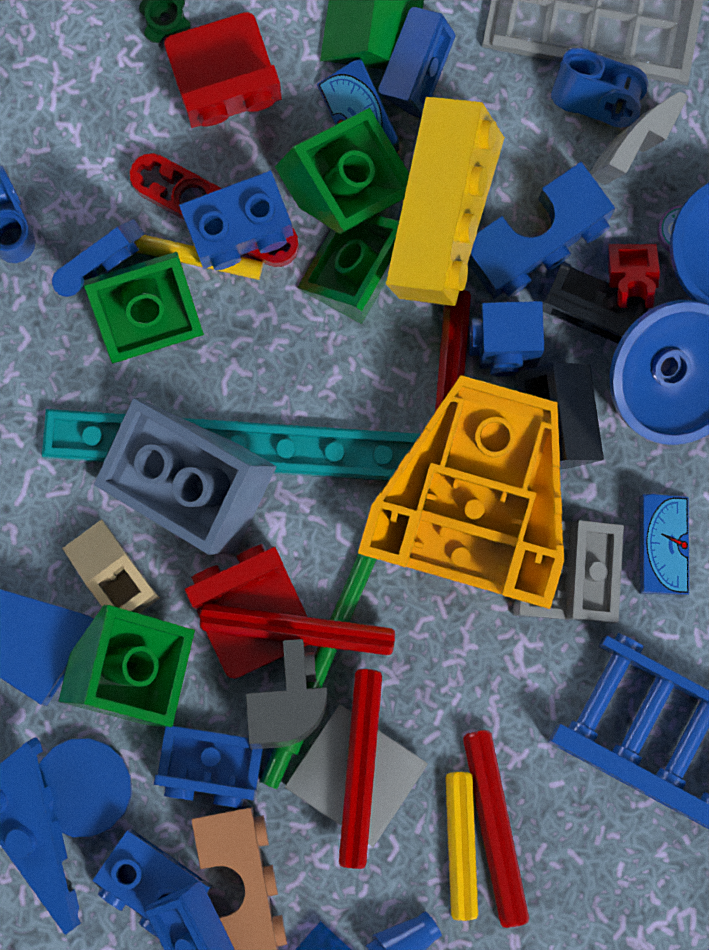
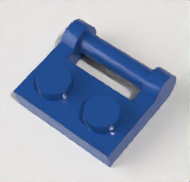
[52,219,145,297]

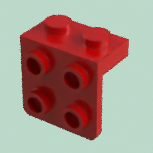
[164,12,282,128]
[185,544,308,679]

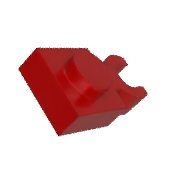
[607,244,660,308]

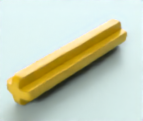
[445,772,478,921]

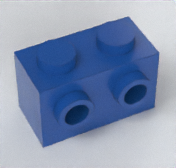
[179,170,293,270]
[469,301,544,377]
[92,829,213,937]

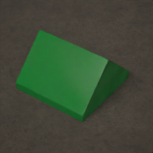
[320,0,424,70]
[297,215,399,324]
[84,252,204,364]

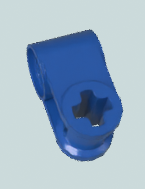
[551,48,649,128]
[0,165,36,263]

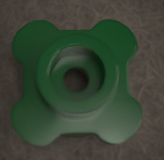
[139,0,191,43]

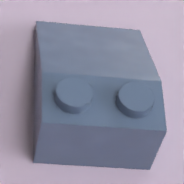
[94,398,277,555]

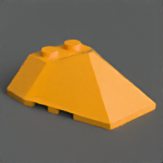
[358,375,564,609]

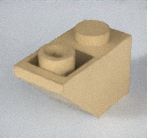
[62,519,160,614]

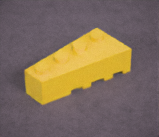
[386,97,505,306]

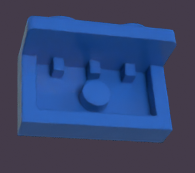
[154,726,263,808]

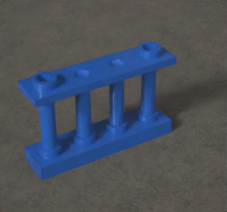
[548,633,709,829]

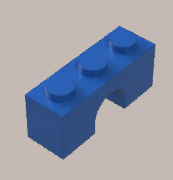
[468,161,615,299]

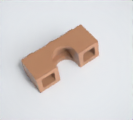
[191,807,288,950]

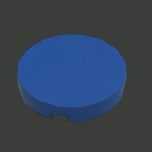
[39,738,132,837]

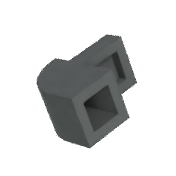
[246,639,327,750]

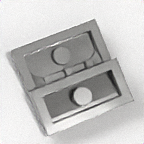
[590,92,689,185]
[513,520,624,623]
[285,704,428,847]

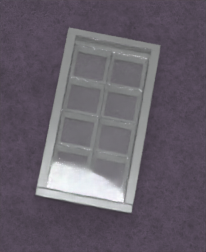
[482,0,703,86]

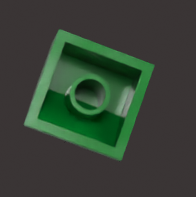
[58,605,195,727]

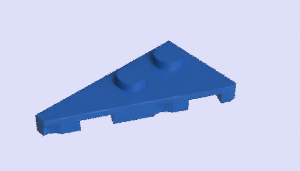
[0,737,81,935]

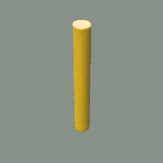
[134,235,264,280]

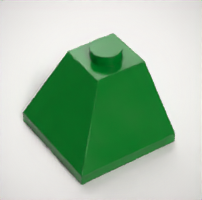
[274,108,409,234]

